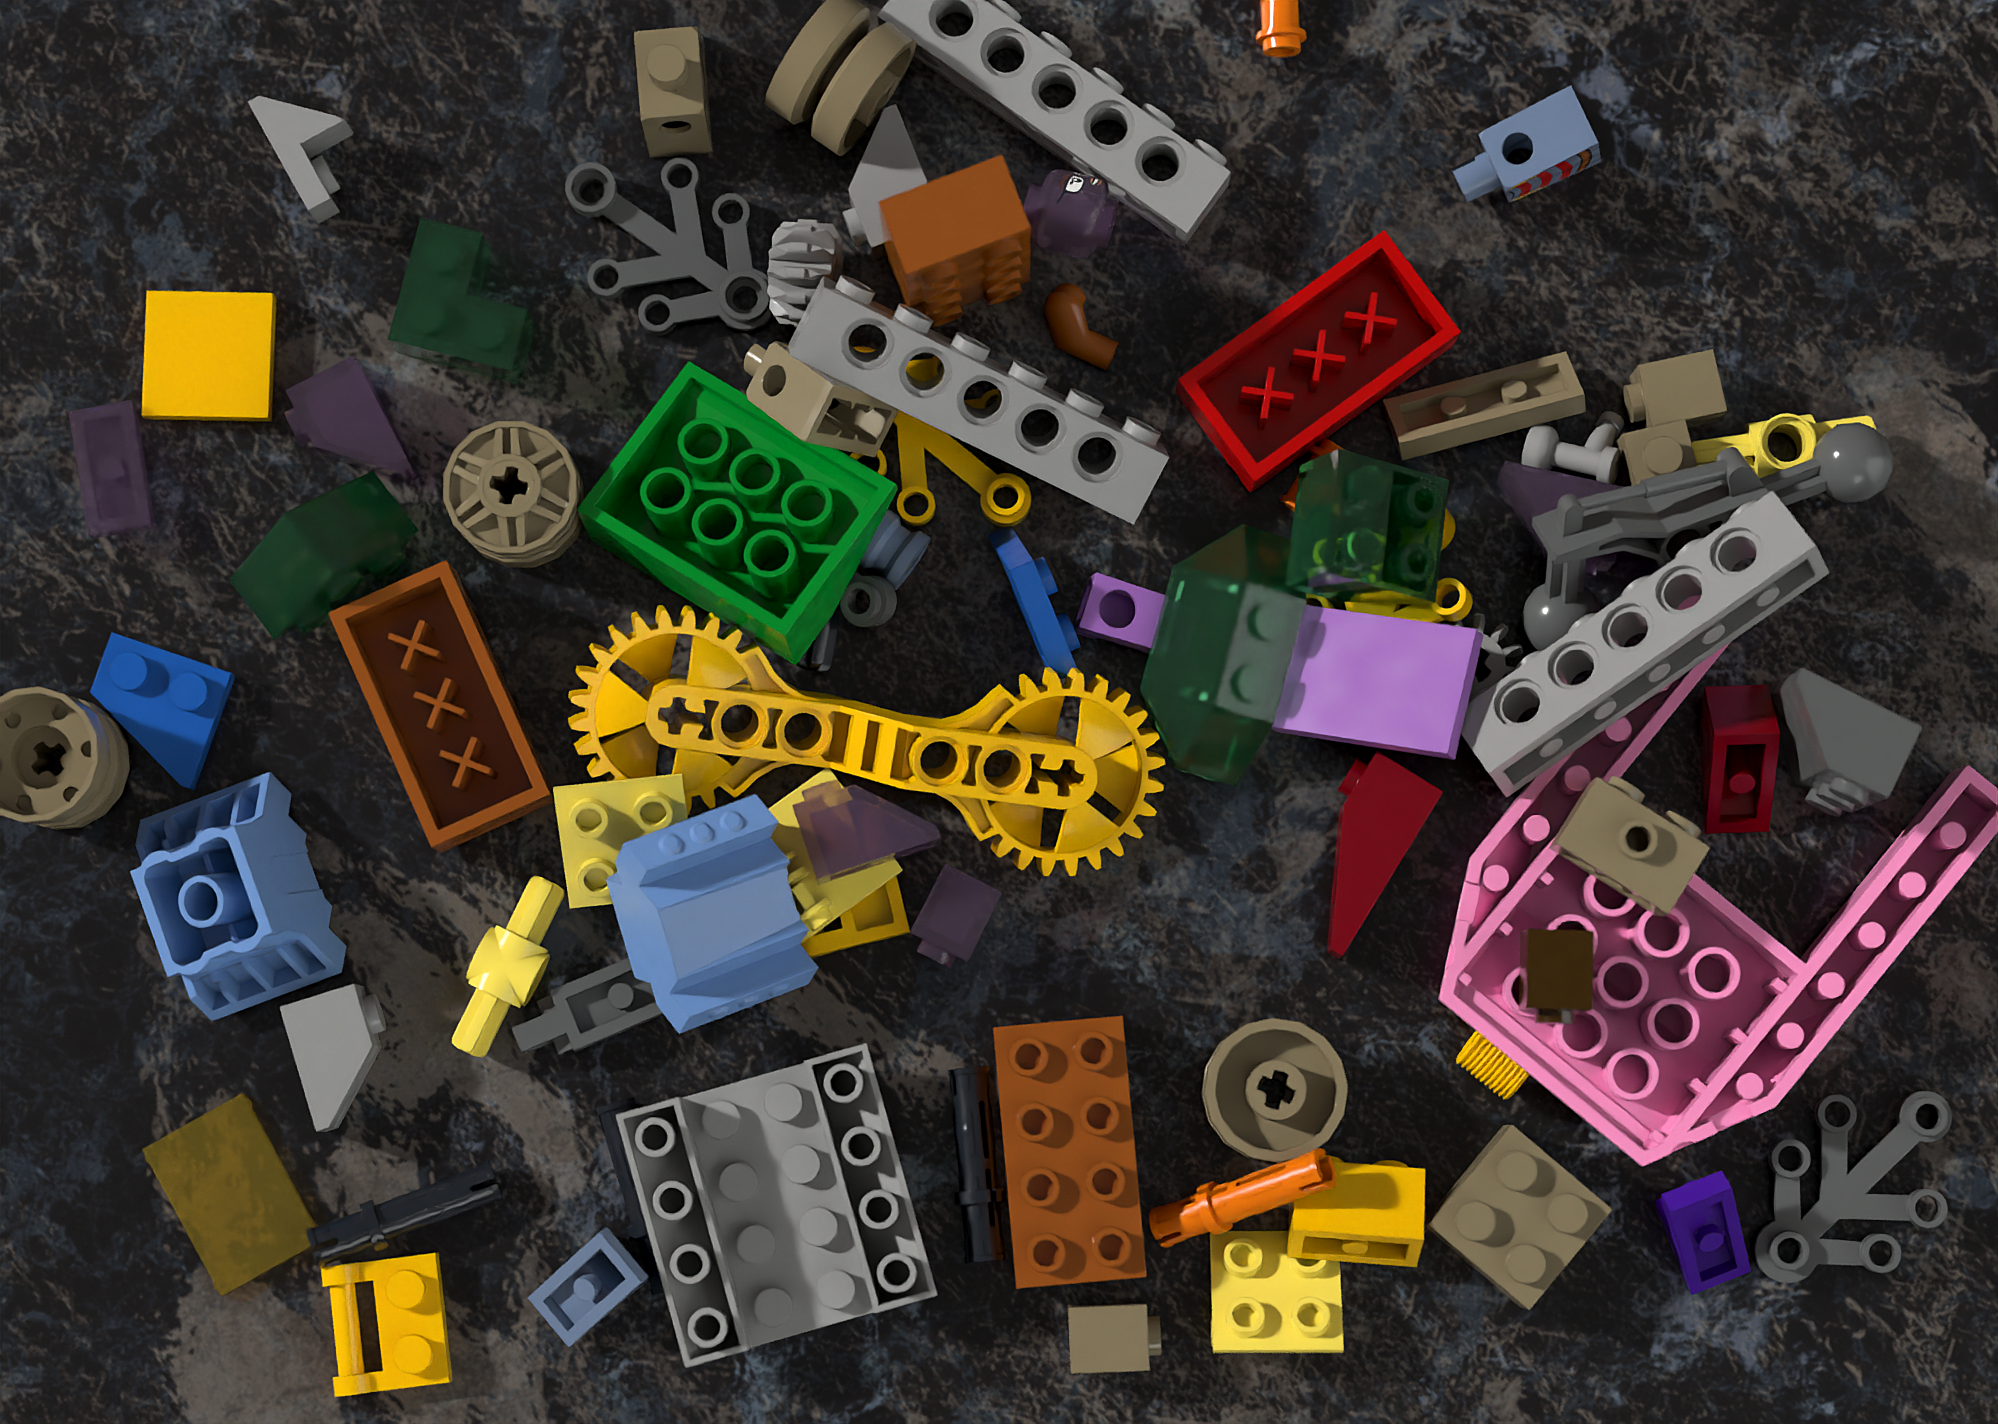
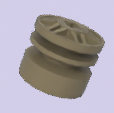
[443,421,587,568]
[0,687,130,830]

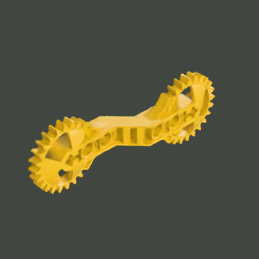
[568,605,1165,877]

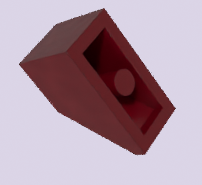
[1699,684,1780,834]

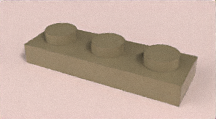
[1383,351,1586,461]

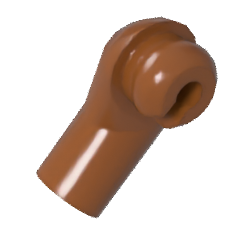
[1044,283,1119,371]

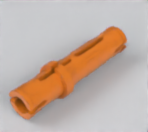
[1149,1148,1337,1248]

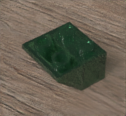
[1286,448,1449,605]

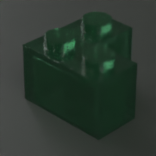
[388,218,536,384]
[229,471,419,640]

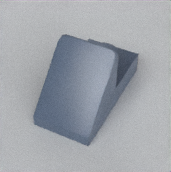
[528,1227,648,1347]

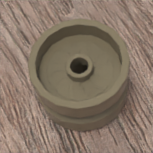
[764,0,917,157]
[1201,1018,1348,1162]

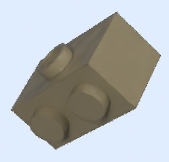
[1549,776,1710,918]

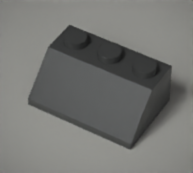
[1769,668,1922,817]

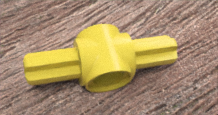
[1691,413,1876,478]
[452,876,564,1058]

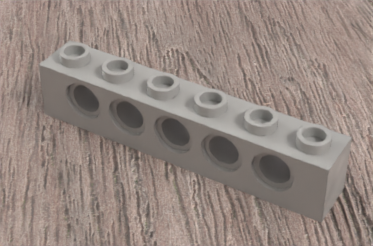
[877,0,1231,246]
[789,275,1169,525]
[1461,490,1829,798]

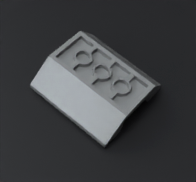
[616,1043,938,1368]

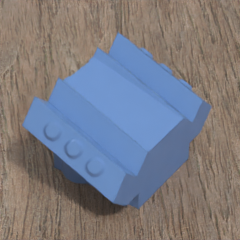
[130,772,346,1021]
[606,794,819,1034]

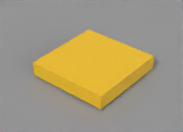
[142,291,276,422]

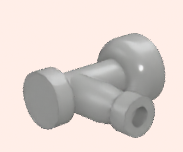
[1522,411,1624,486]

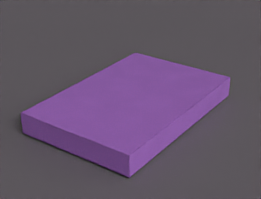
[1269,604,1484,760]

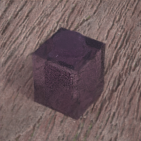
[910,864,1003,969]

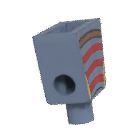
[1451,86,1601,203]

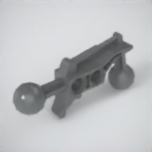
[1521,422,1894,651]

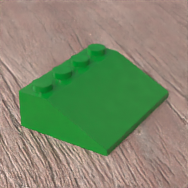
[577,361,898,665]

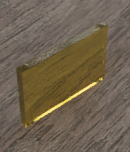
[142,1093,317,1296]

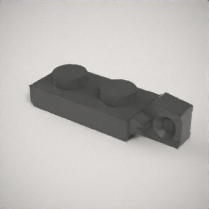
[512,958,664,1055]

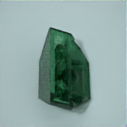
[1140,524,1307,786]

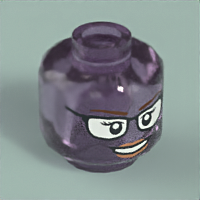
[1023,169,1119,259]

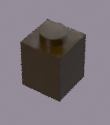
[1519,929,1594,1024]

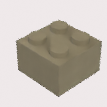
[1424,1125,1613,1310]

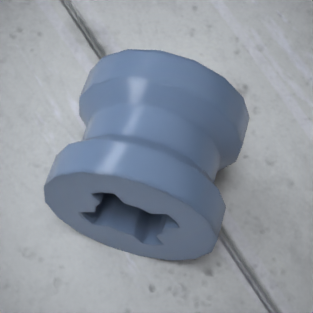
[859,510,931,590]

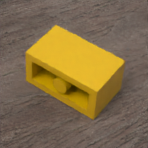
[1287,1155,1425,1267]

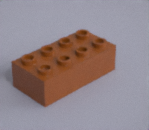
[878,155,1031,328]
[328,560,555,853]
[993,1016,1147,1289]

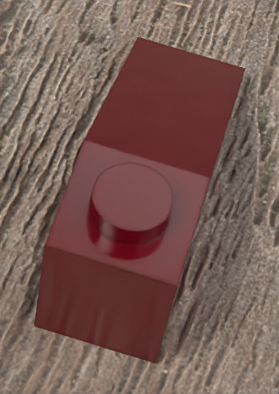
[1327,751,1443,959]

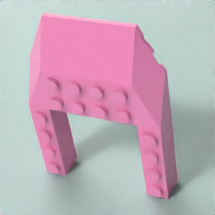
[1438,596,1998,1166]

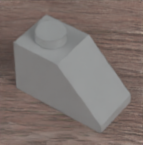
[842,104,928,260]
[279,984,386,1132]

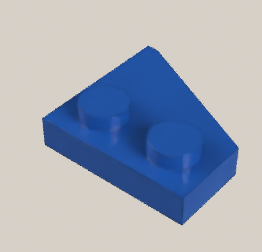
[988,526,1081,680]
[90,632,236,790]

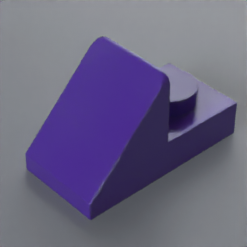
[1655,1170,1751,1295]

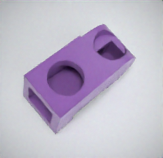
[1073,572,1202,662]

